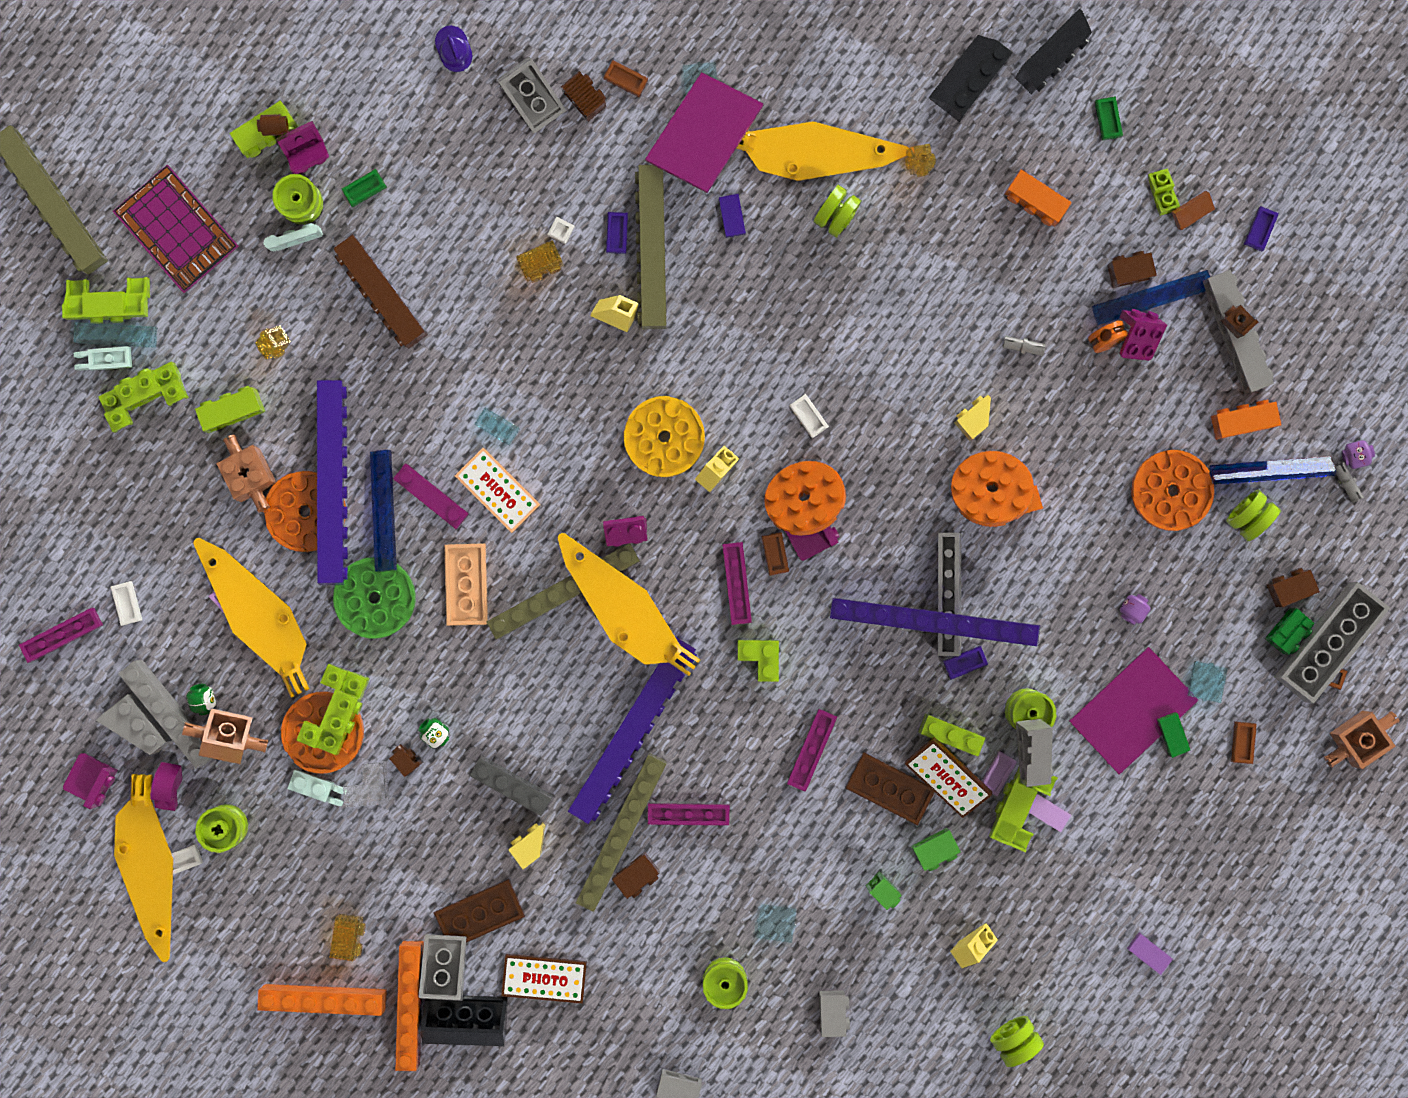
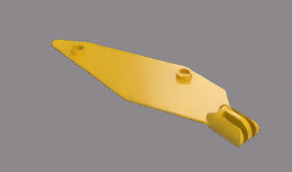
[736,121,910,181]
[558,533,700,676]
[193,538,310,698]
[114,774,174,962]

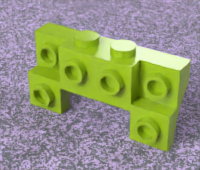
[62,277,150,324]
[98,361,189,433]
[296,664,370,755]
[989,767,1058,853]

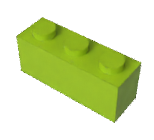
[229,100,298,158]
[195,386,265,433]
[918,713,985,756]

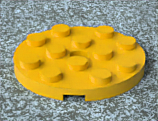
[624,396,705,477]

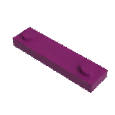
[393,463,469,529]
[722,542,752,625]
[19,608,103,663]
[787,708,837,792]
[648,803,730,826]

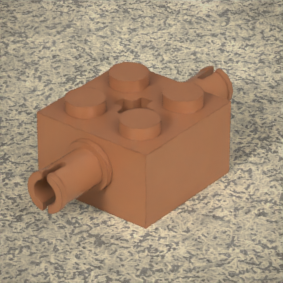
[216,435,276,512]
[182,708,268,764]
[1324,711,1400,769]

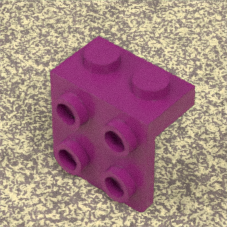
[276,121,329,174]
[1119,309,1167,361]
[603,516,648,547]
[785,526,840,561]
[63,753,118,809]

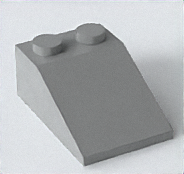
[497,57,567,134]
[419,934,466,1001]

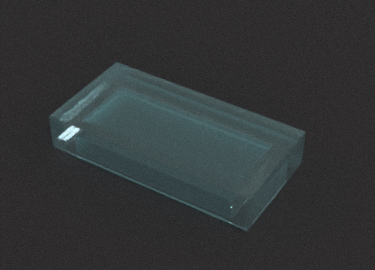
[475,407,520,446]

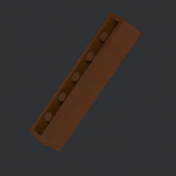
[333,234,428,349]

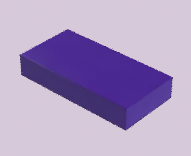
[719,194,746,238]
[1244,206,1279,252]
[606,212,628,254]
[943,646,988,680]

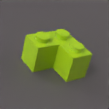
[737,640,779,682]

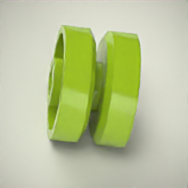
[273,174,323,225]
[813,185,862,238]
[1226,490,1281,541]
[1005,688,1057,730]
[195,804,248,853]
[703,957,748,1009]
[990,1016,1044,1067]

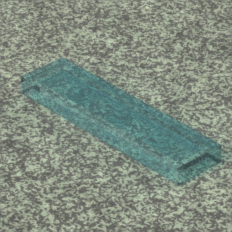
[73,322,158,348]

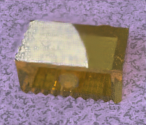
[516,240,564,283]
[329,914,366,961]

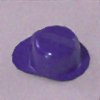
[435,25,473,72]

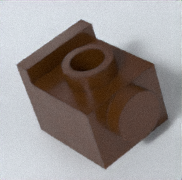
[1221,305,1259,338]
[389,744,424,777]

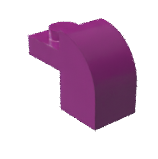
[150,762,182,811]

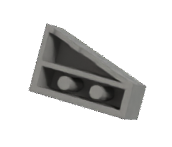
[96,693,173,755]
[1016,719,1053,787]

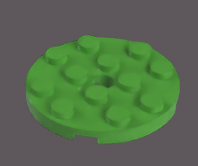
[333,557,416,639]

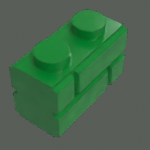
[1264,608,1315,655]

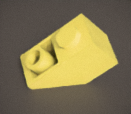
[591,295,638,332]
[954,395,991,441]
[695,446,739,492]
[508,823,545,869]
[950,923,997,968]

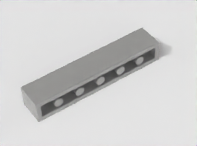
[1202,270,1274,394]
[938,533,961,656]
[119,660,213,769]

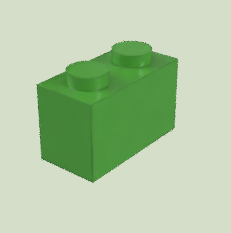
[911,828,961,871]
[865,871,902,910]

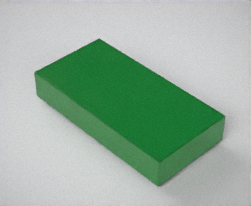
[1095,96,1123,141]
[342,169,387,207]
[1157,712,1191,758]

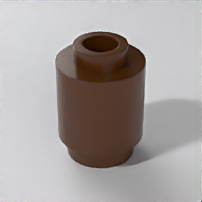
[257,114,289,136]

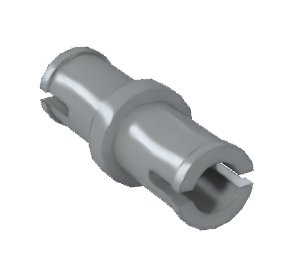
[1003,336,1046,356]
[1332,461,1364,503]

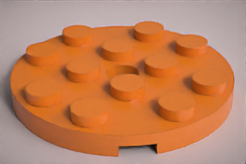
[1131,450,1214,531]
[951,451,1034,527]
[764,461,846,535]
[264,471,346,552]
[281,691,364,774]

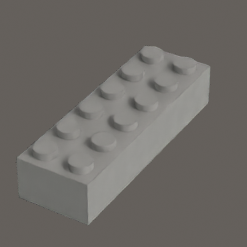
[1274,582,1390,704]

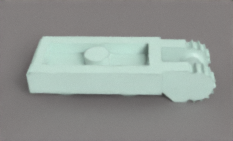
[263,223,323,252]
[73,346,132,371]
[287,769,348,806]

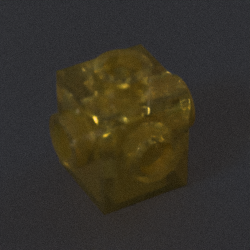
[905,144,936,177]
[255,325,291,360]

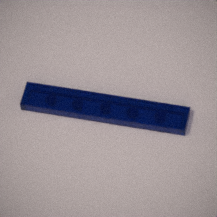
[1092,270,1210,326]
[370,449,397,572]
[1209,456,1336,485]

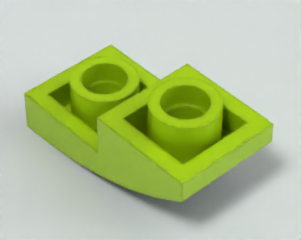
[1148,168,1180,216]

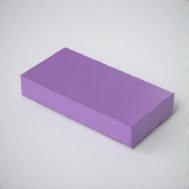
[1127,933,1173,975]

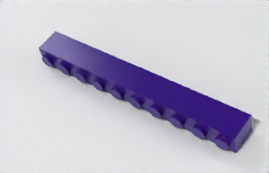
[317,380,348,585]
[830,598,1041,647]
[568,636,697,824]

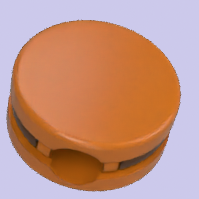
[1088,321,1128,353]

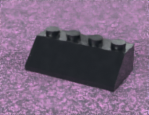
[1015,8,1092,95]
[929,35,1013,122]
[420,995,508,1047]

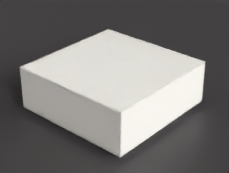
[547,217,575,245]

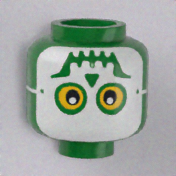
[186,684,216,716]
[418,718,449,748]

